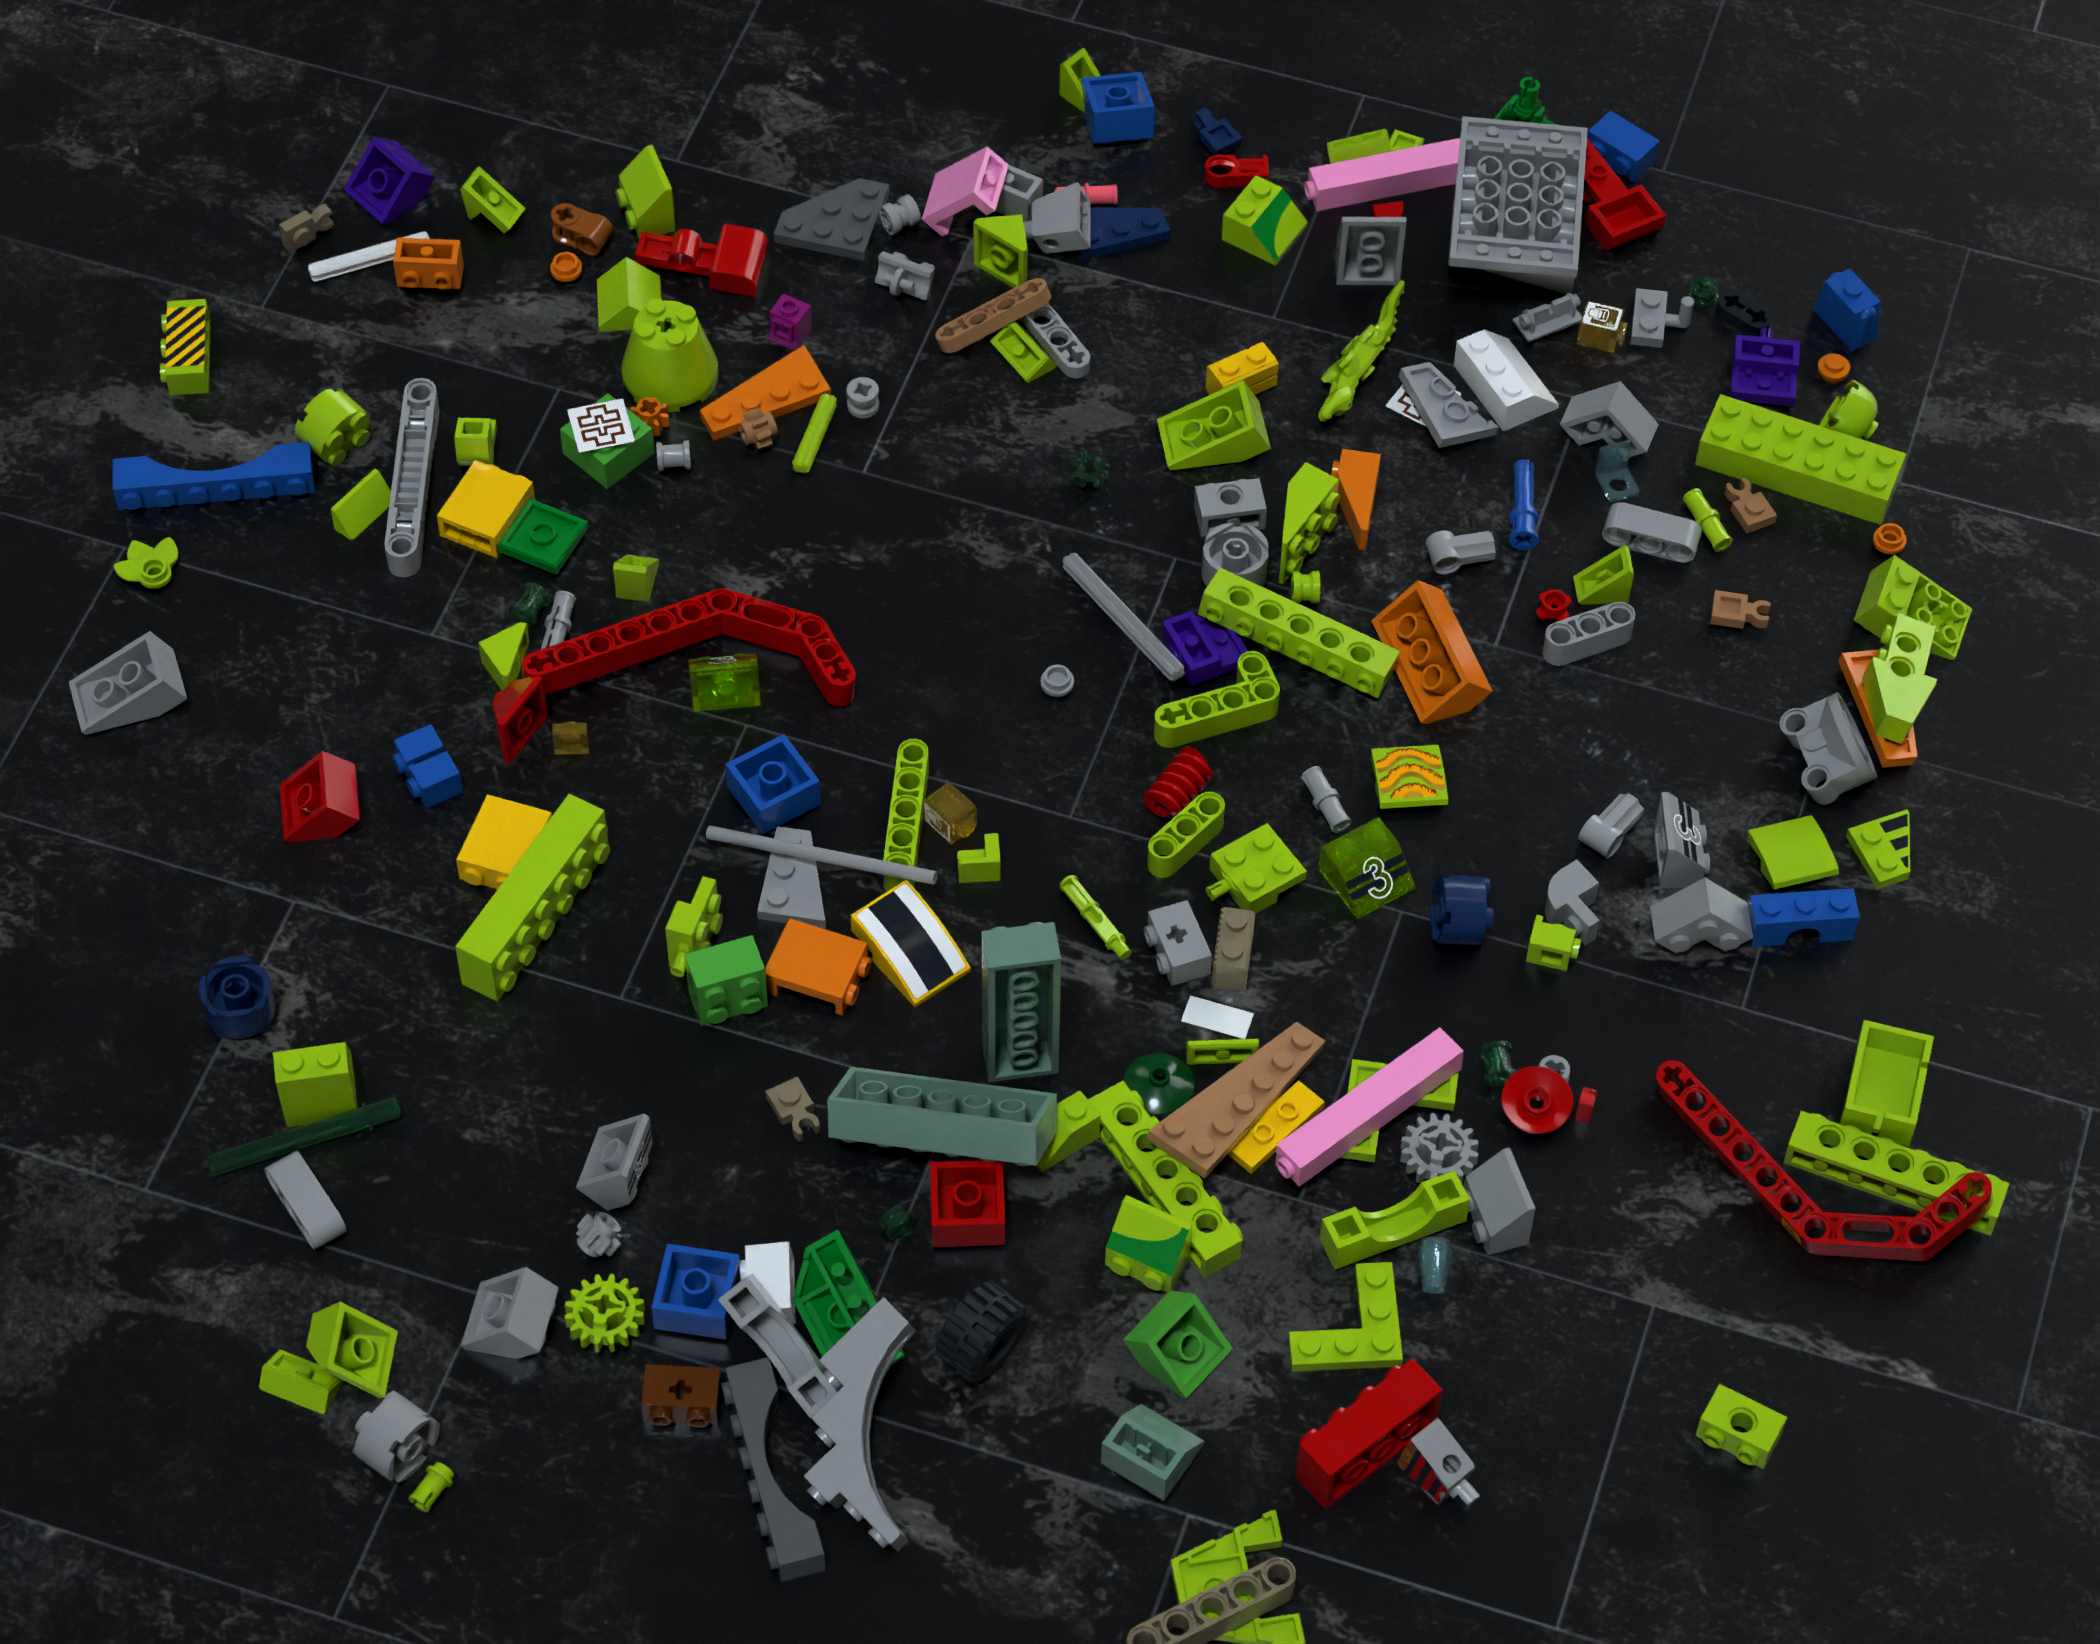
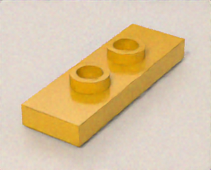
[1228,1080,1325,1174]

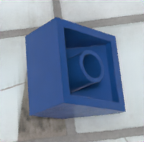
[1081,72,1155,144]

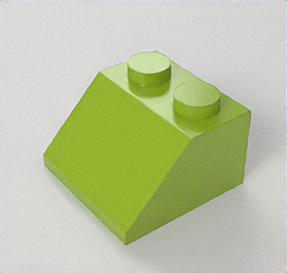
[616,145,675,239]

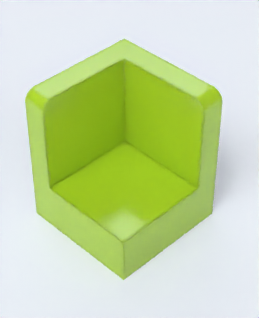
[957,833,1000,883]

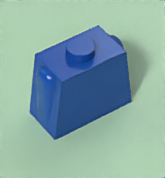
[1813,269,1881,352]

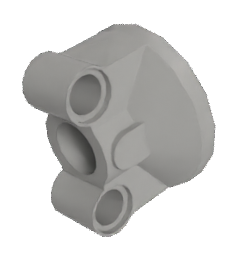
[1780,692,1877,805]

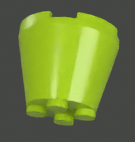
[622,298,718,412]

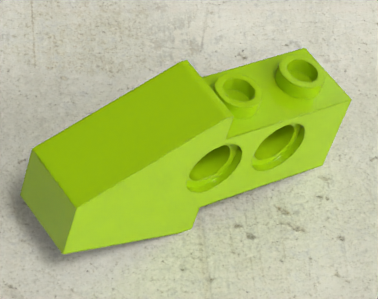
[1862,613,1937,744]

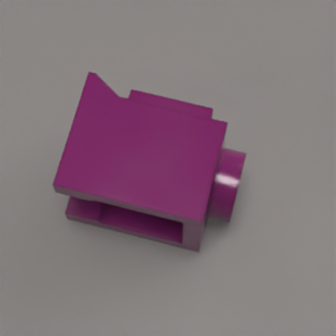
[769,294,812,351]

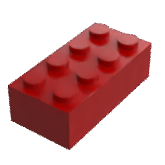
[1296,1358,1443,1510]

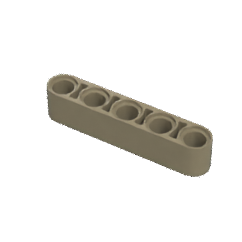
[1127,1557,1296,1644]

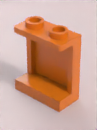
[765,918,872,1016]

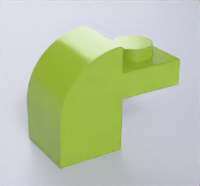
[454,418,497,466]

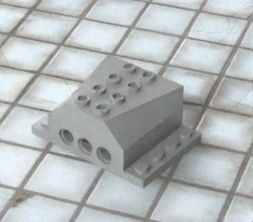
[1448,116,1588,294]

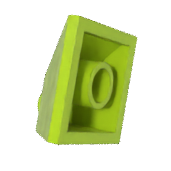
[306,1302,398,1399]

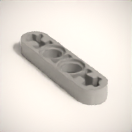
[1016,285,1090,378]

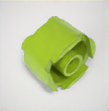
[295,388,370,467]

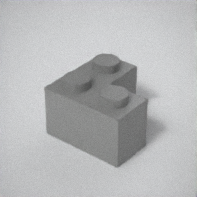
[1560,381,1659,459]
[1650,878,1753,954]

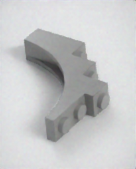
[804,1297,916,1551]

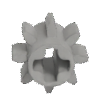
[576,1212,621,1258]

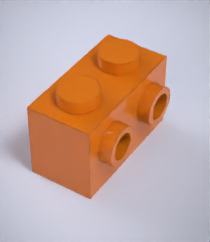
[393,238,464,289]

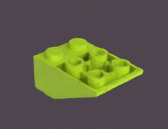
[1279,462,1340,584]
[1854,555,1972,660]

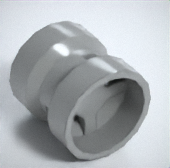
[879,194,921,235]

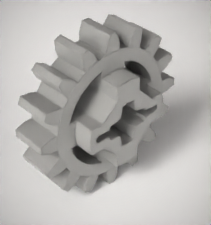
[1400,1113,1479,1183]

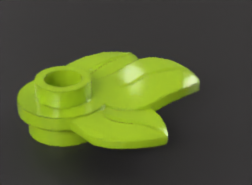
[114,537,179,589]

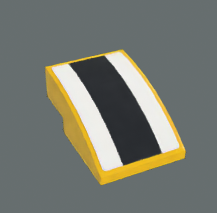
[851,879,971,1008]

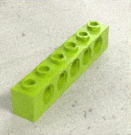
[1198,568,1400,698]
[1088,1081,1244,1278]
[1783,1111,2009,1236]

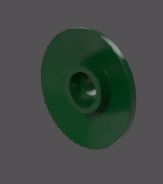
[1124,1053,1194,1116]

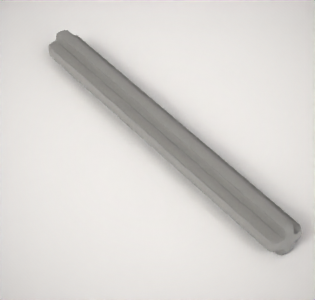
[1062,553,1184,681]

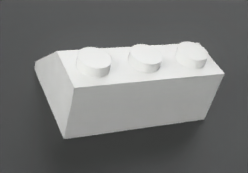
[1454,329,1559,431]

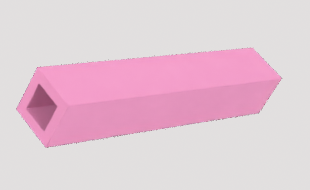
[1304,138,1460,211]
[1275,1027,1464,1187]

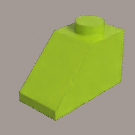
[1036,1090,1101,1173]

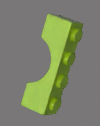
[1320,1170,1470,1270]

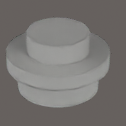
[1041,664,1074,697]

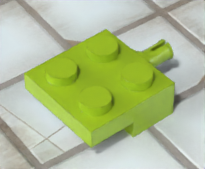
[1206,823,1307,914]
[665,876,723,977]

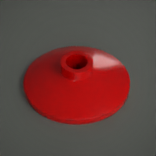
[1501,1066,1573,1134]

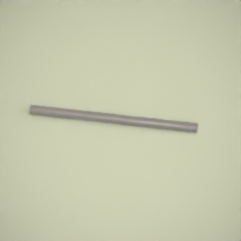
[706,825,938,885]

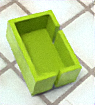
[1840,1020,1934,1147]

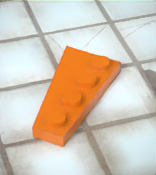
[700,345,831,440]
[1838,650,1918,768]

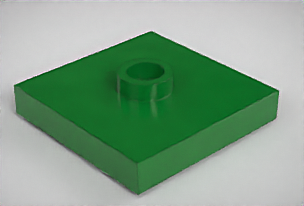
[498,498,588,575]

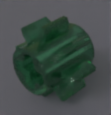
[1070,447,1110,487]

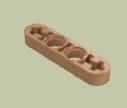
[935,278,1051,353]

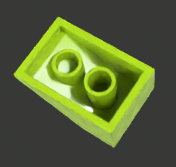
[1157,380,1271,470]

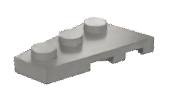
[1399,362,1499,448]

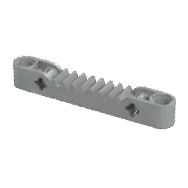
[384,378,440,577]

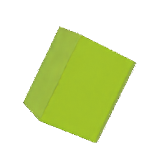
[974,214,1028,288]
[597,257,661,332]

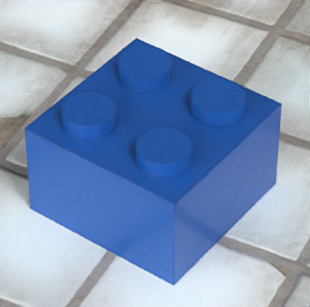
[725,734,821,835]
[651,1244,741,1340]

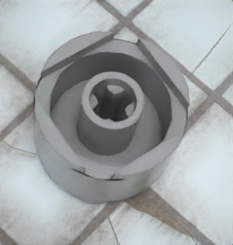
[1201,523,1269,587]
[353,1391,440,1482]

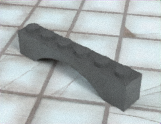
[721,1357,825,1582]

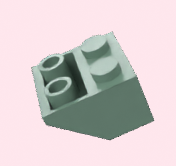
[1101,1404,1204,1501]

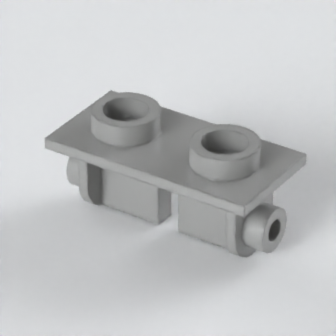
[1513,293,1583,342]

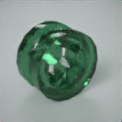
[1689,277,1719,307]
[879,1204,916,1240]

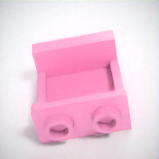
[922,146,1009,236]

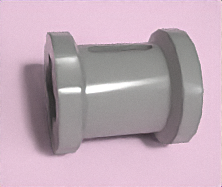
[656,440,691,471]

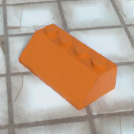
[1371,580,1493,724]

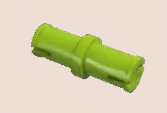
[1682,488,1733,552]

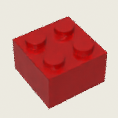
[930,1160,1005,1247]

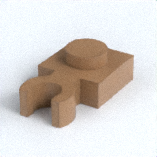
[1725,477,1777,533]
[1710,590,1771,629]

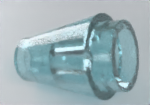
[1417,1237,1454,1294]

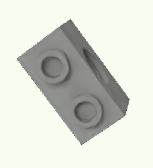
[1194,478,1267,537]

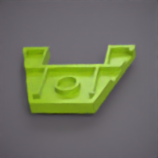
[1170,1510,1306,1644]

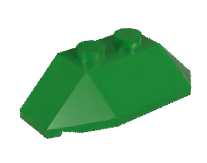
[793,1230,905,1364]

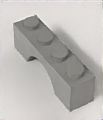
[718,1274,842,1418]

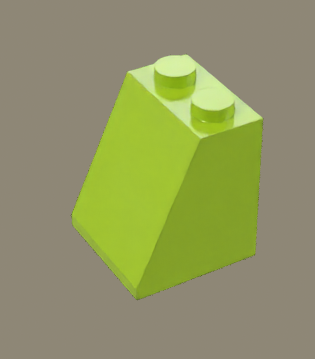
[273,1042,358,1127]

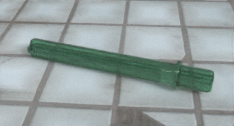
[208,1097,401,1175]

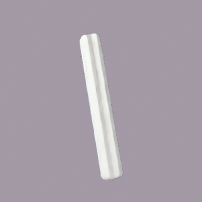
[308,231,430,282]

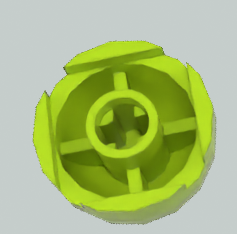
[1819,380,1878,439]

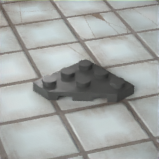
[773,178,890,261]

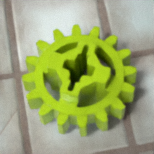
[565,1274,645,1352]

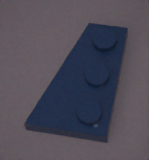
[1077,207,1171,260]

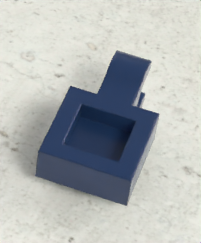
[1193,107,1242,155]

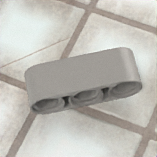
[1602,502,1702,563]
[1542,602,1636,666]
[264,1151,347,1249]

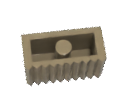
[1211,907,1255,991]

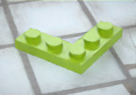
[1340,1059,1458,1162]
[1288,1262,1403,1372]

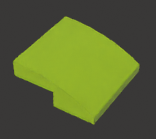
[1748,815,1839,889]

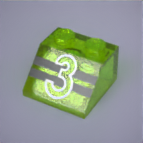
[688,653,761,712]
[1319,817,1415,919]

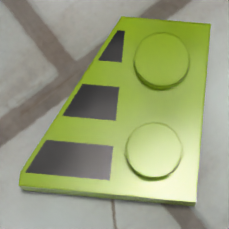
[1846,809,1910,890]

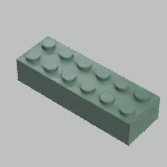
[982,922,1061,1082]
[827,1067,1057,1166]

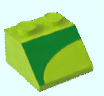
[1222,176,1308,265]
[1105,1195,1192,1293]

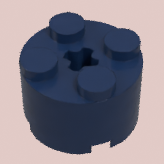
[1430,874,1493,946]
[199,956,276,1039]

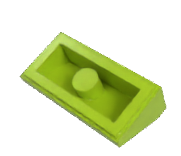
[1327,129,1392,164]
[990,321,1057,383]
[331,469,391,540]
[1185,1039,1259,1065]
[259,1350,344,1414]

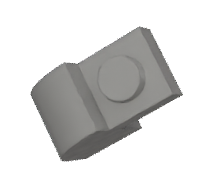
[1545,860,1600,946]

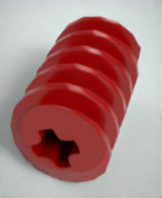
[1143,746,1213,819]

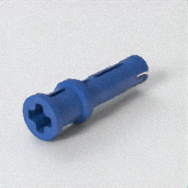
[1509,460,1539,550]

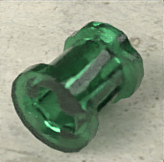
[509,582,551,627]
[1480,1040,1516,1087]

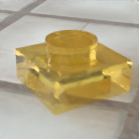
[552,722,589,754]

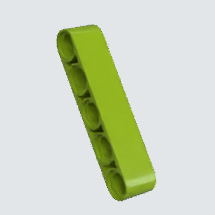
[883,739,929,891]

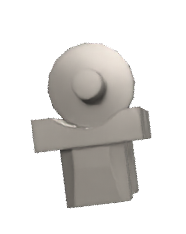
[875,251,935,300]

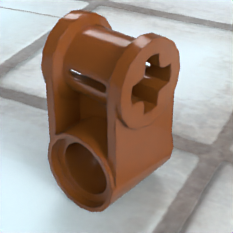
[551,203,613,256]

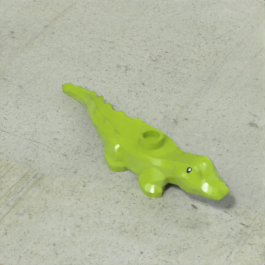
[1318,280,1405,422]

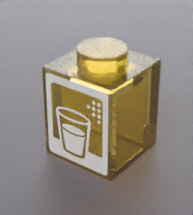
[1577,300,1628,353]
[923,782,977,845]

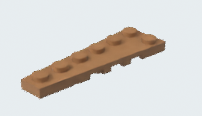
[1147,1022,1325,1179]

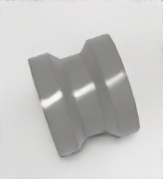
[847,377,879,418]

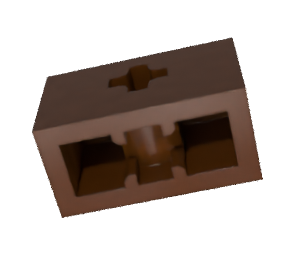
[641,1364,721,1427]

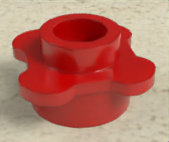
[1536,589,1571,621]

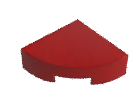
[1372,201,1403,217]
[1575,1086,1597,1124]

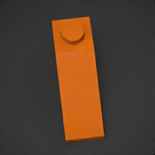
[1331,449,1381,550]

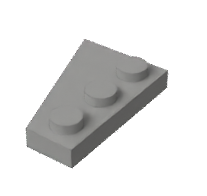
[757,826,826,929]

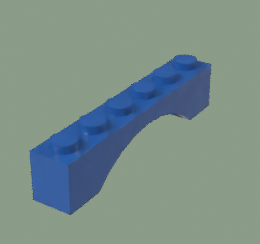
[113,442,315,510]

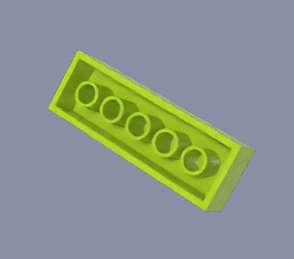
[1695,394,1906,525]
[455,794,610,1002]

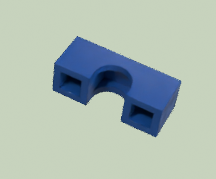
[1748,888,1860,947]

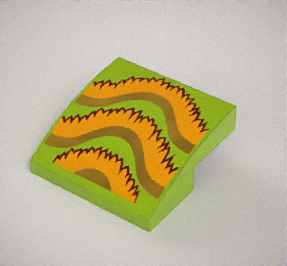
[1371,745,1448,809]

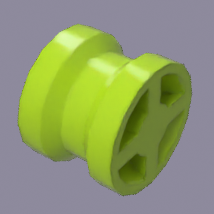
[1291,571,1320,604]

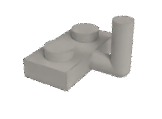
[1630,288,1694,348]

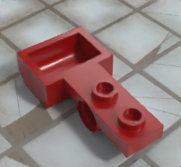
[1583,138,1666,250]
[635,224,768,297]

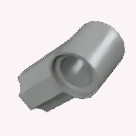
[1426,531,1496,575]
[1578,793,1644,859]

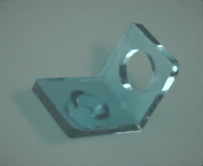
[1595,440,1639,502]

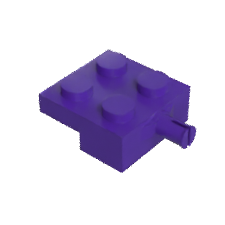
[1730,328,1800,406]
[1152,610,1248,686]

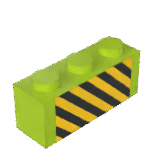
[160,299,210,395]

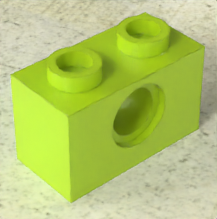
[1696,1384,1787,1469]

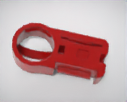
[1204,154,1269,188]

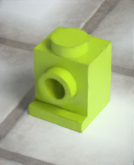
[1526,915,1581,971]

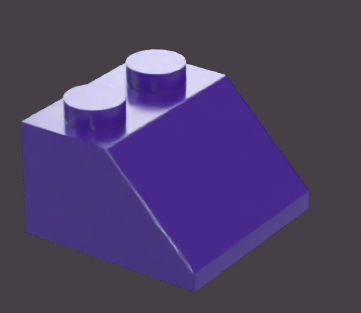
[344,137,435,224]

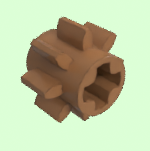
[738,408,778,449]

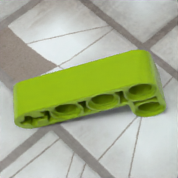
[1154,651,1280,748]

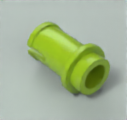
[408,1462,454,1512]

